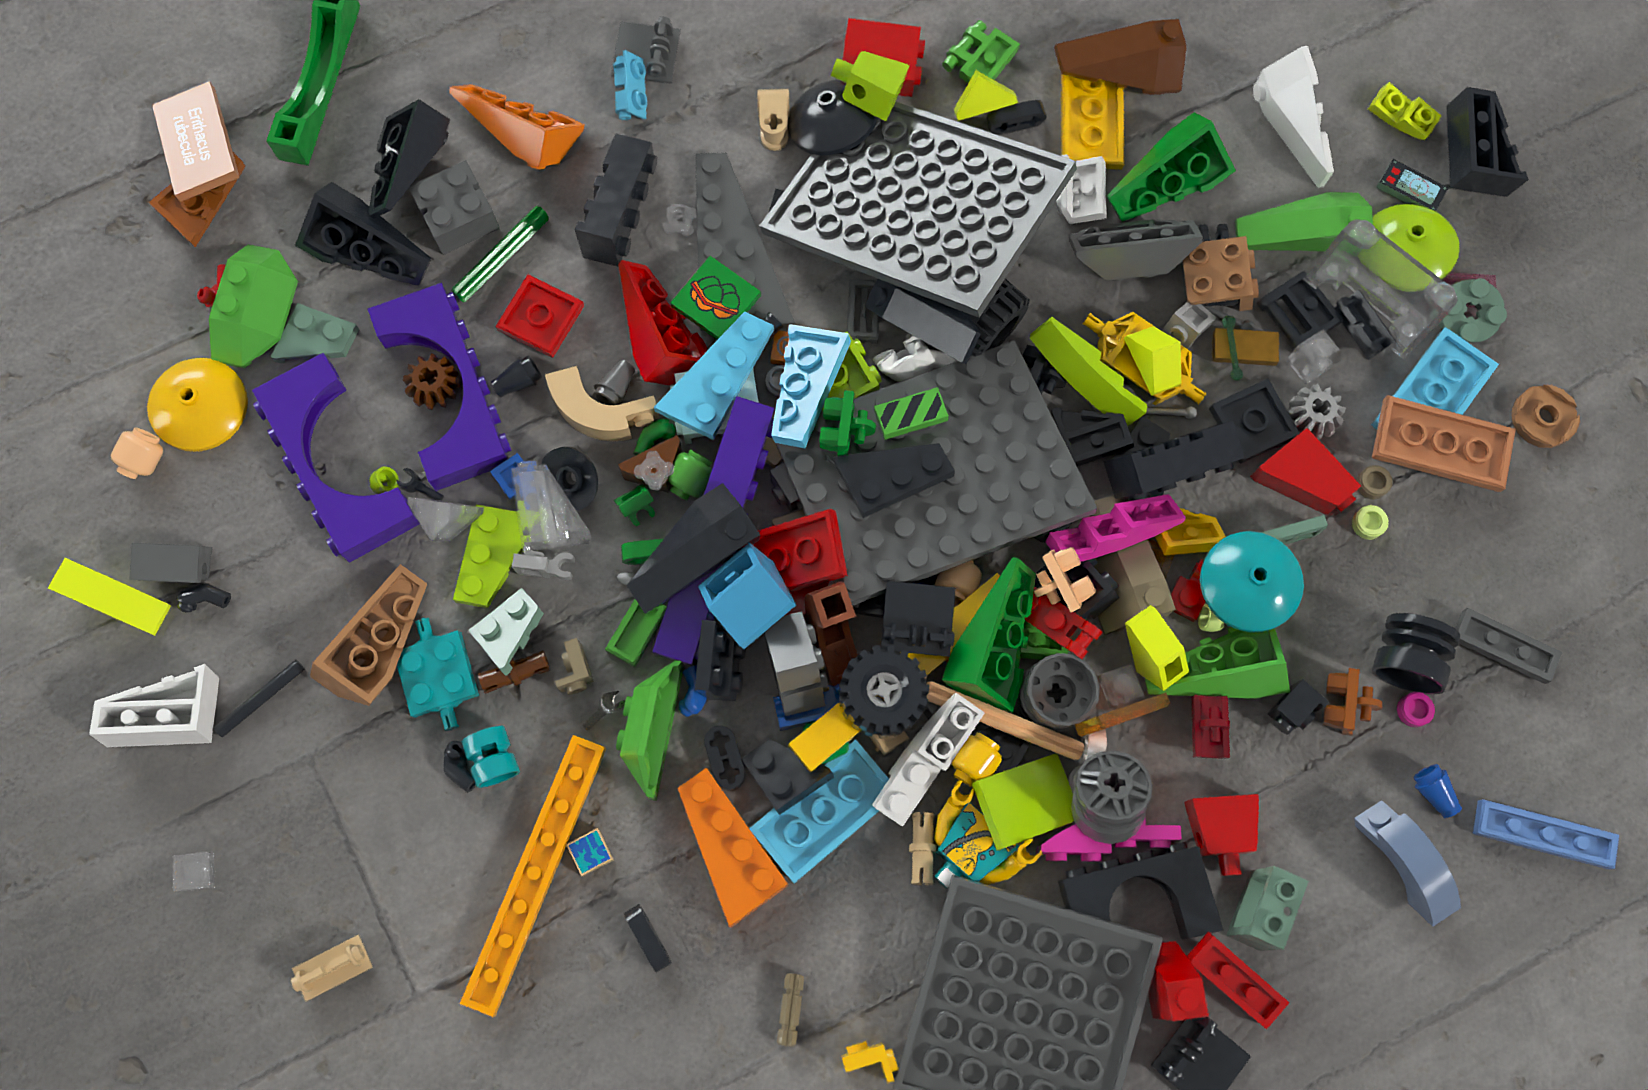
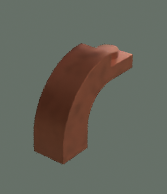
[805,582,858,686]

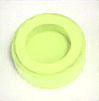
[1352,505,1388,540]

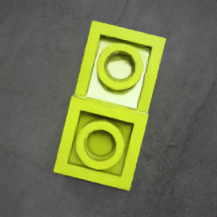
[1367,82,1442,140]

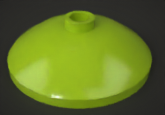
[1362,204,1459,288]

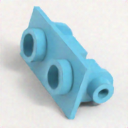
[613,50,647,120]

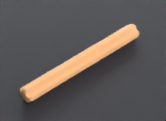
[927,681,1084,760]

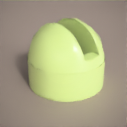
[1198,604,1224,632]

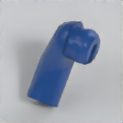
[678,665,707,717]

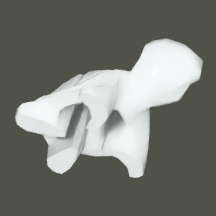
[873,333,958,382]

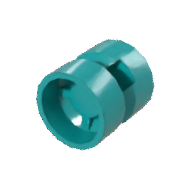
[461,726,520,788]

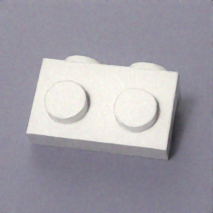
[1057,154,1106,224]

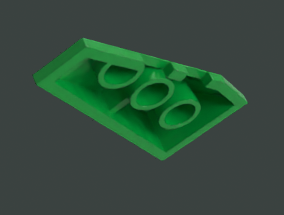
[942,557,1036,712]

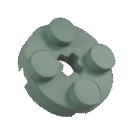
[1437,279,1507,343]

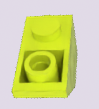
[1125,605,1189,691]

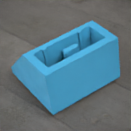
[698,542,796,649]

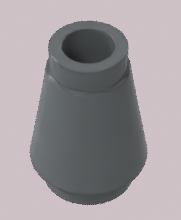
[593,360,635,405]

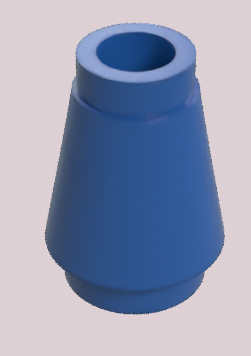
[1413,764,1462,818]

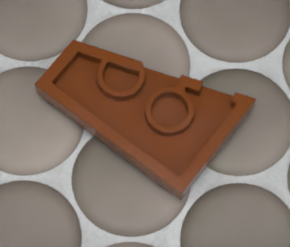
[149,153,246,248]

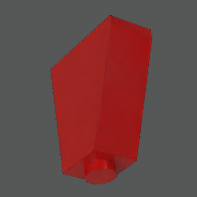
[1250,428,1361,515]
[1148,941,1209,1021]

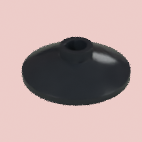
[538,446,598,512]

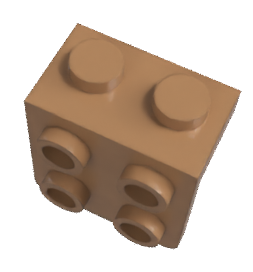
[1183,236,1259,311]

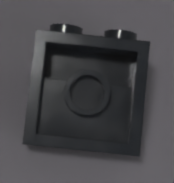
[1034,558,1120,619]
[695,620,746,701]

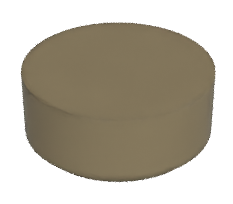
[1356,465,1392,500]

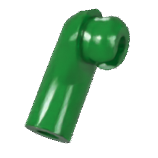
[633,418,676,456]

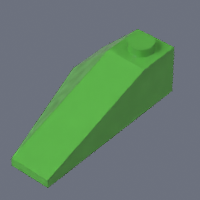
[1235,192,1374,252]

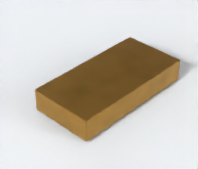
[1212,328,1279,366]

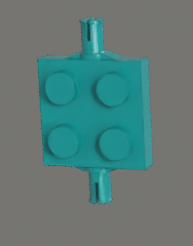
[397,618,479,731]

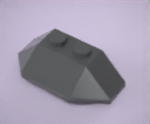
[1069,220,1203,281]

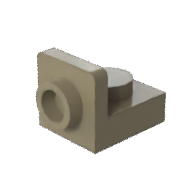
[555,638,594,695]

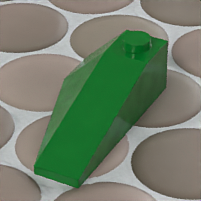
[1107,112,1236,222]

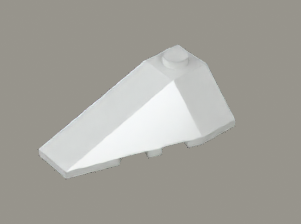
[1253,46,1334,188]

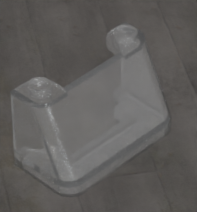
[1303,219,1457,360]

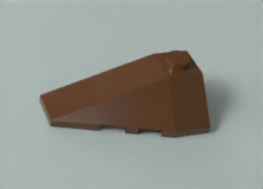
[1054,19,1187,95]

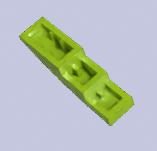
[1029,317,1147,426]

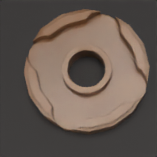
[1511,385,1580,448]

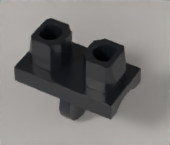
[1022,345,1068,395]

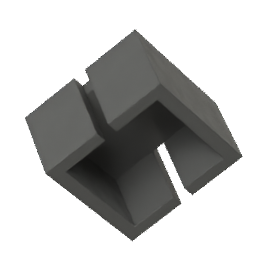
[409,160,500,255]
[764,611,829,717]

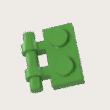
[942,20,1020,83]

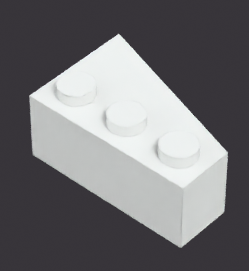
[89,664,219,747]

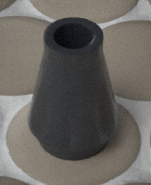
[491,355,542,397]

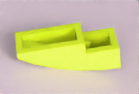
[48,558,171,636]

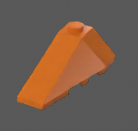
[449,84,585,169]

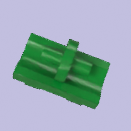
[819,390,876,456]

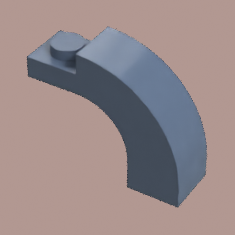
[1354,800,1461,926]

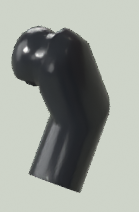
[177,583,231,613]
[444,741,476,793]

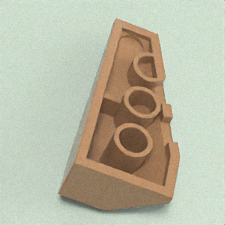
[310,564,427,706]

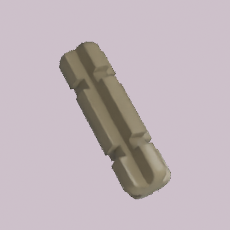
[777,973,804,1047]

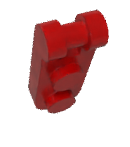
[1025,587,1103,660]

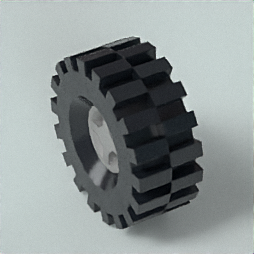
[838,645,929,738]

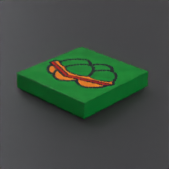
[670,256,761,340]

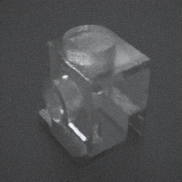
[1287,329,1339,385]

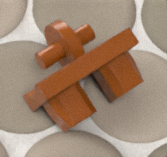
[1323,668,1383,736]

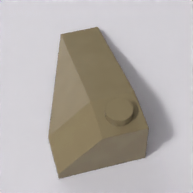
[1094,495,1175,635]

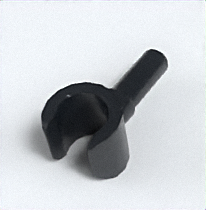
[396,468,444,502]

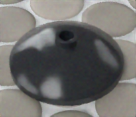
[787,80,878,155]

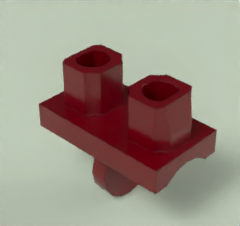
[1191,695,1230,759]

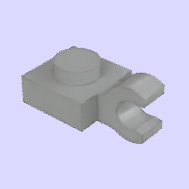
[512,550,575,580]

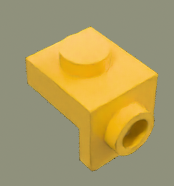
[841,1040,898,1083]

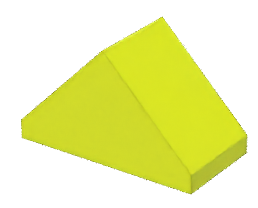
[954,70,1018,121]
[1124,326,1182,396]

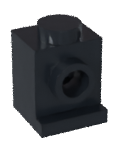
[1267,679,1329,735]

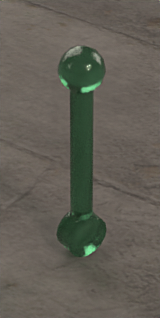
[1222,316,1243,381]

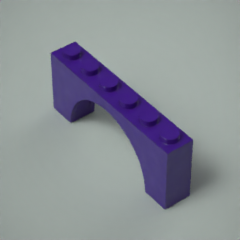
[368,282,512,491]
[252,353,421,563]

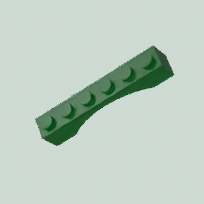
[266,0,361,166]

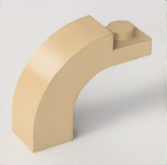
[545,366,660,441]

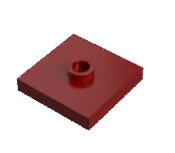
[495,274,585,358]

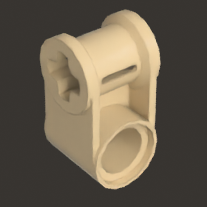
[758,89,790,151]

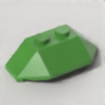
[209,245,298,368]
[616,660,684,801]

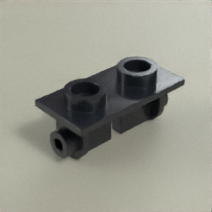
[1334,289,1396,360]

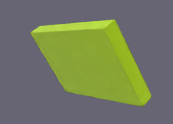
[972,753,1074,851]

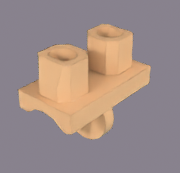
[1034,547,1096,612]

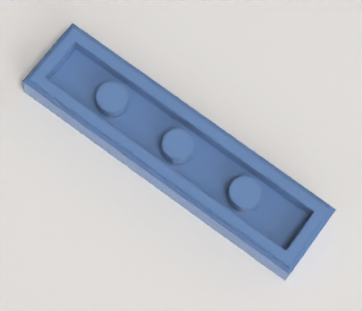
[1473,799,1619,869]

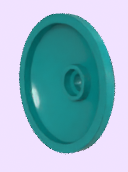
[1200,531,1304,632]

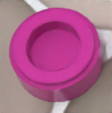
[1397,692,1435,727]

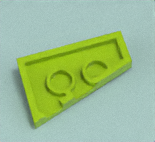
[453,504,543,608]

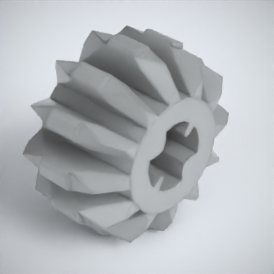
[1288,384,1346,440]

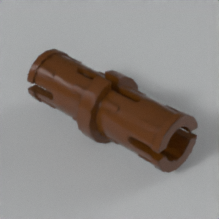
[478,650,551,694]

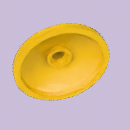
[147,358,248,452]

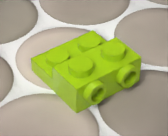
[822,331,882,411]

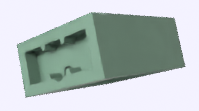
[1226,866,1309,950]

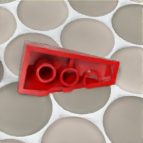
[618,260,708,386]

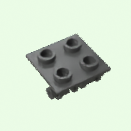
[611,16,681,84]

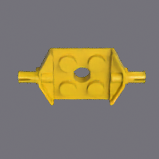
[1082,312,1206,405]

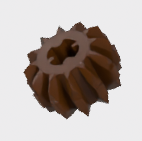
[403,353,461,410]

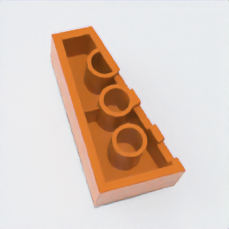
[678,768,788,928]

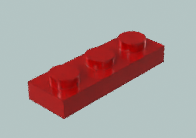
[1187,931,1290,1030]

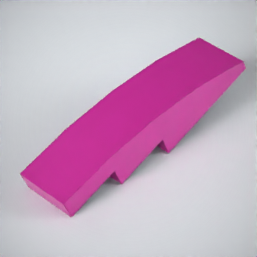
[1046,494,1186,562]

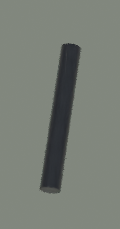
[213,660,305,738]

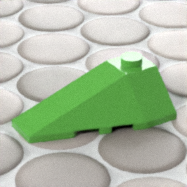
[1145,627,1290,699]

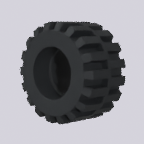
[968,278,1030,357]

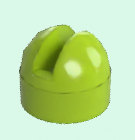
[369,466,399,494]

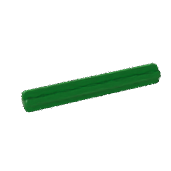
[451,206,549,302]

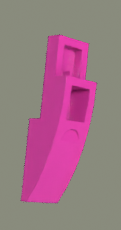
[1036,816,1182,862]

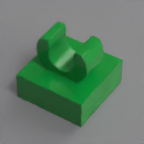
[614,484,655,526]

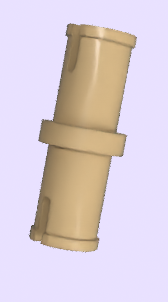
[909,812,937,885]

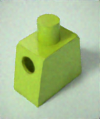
[831,51,910,121]

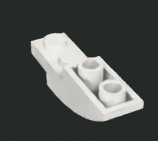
[872,692,985,827]

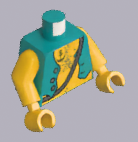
[934,780,1042,889]

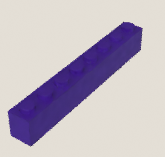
[652,396,775,666]

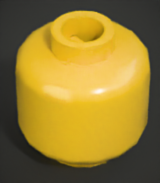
[951,732,1002,787]

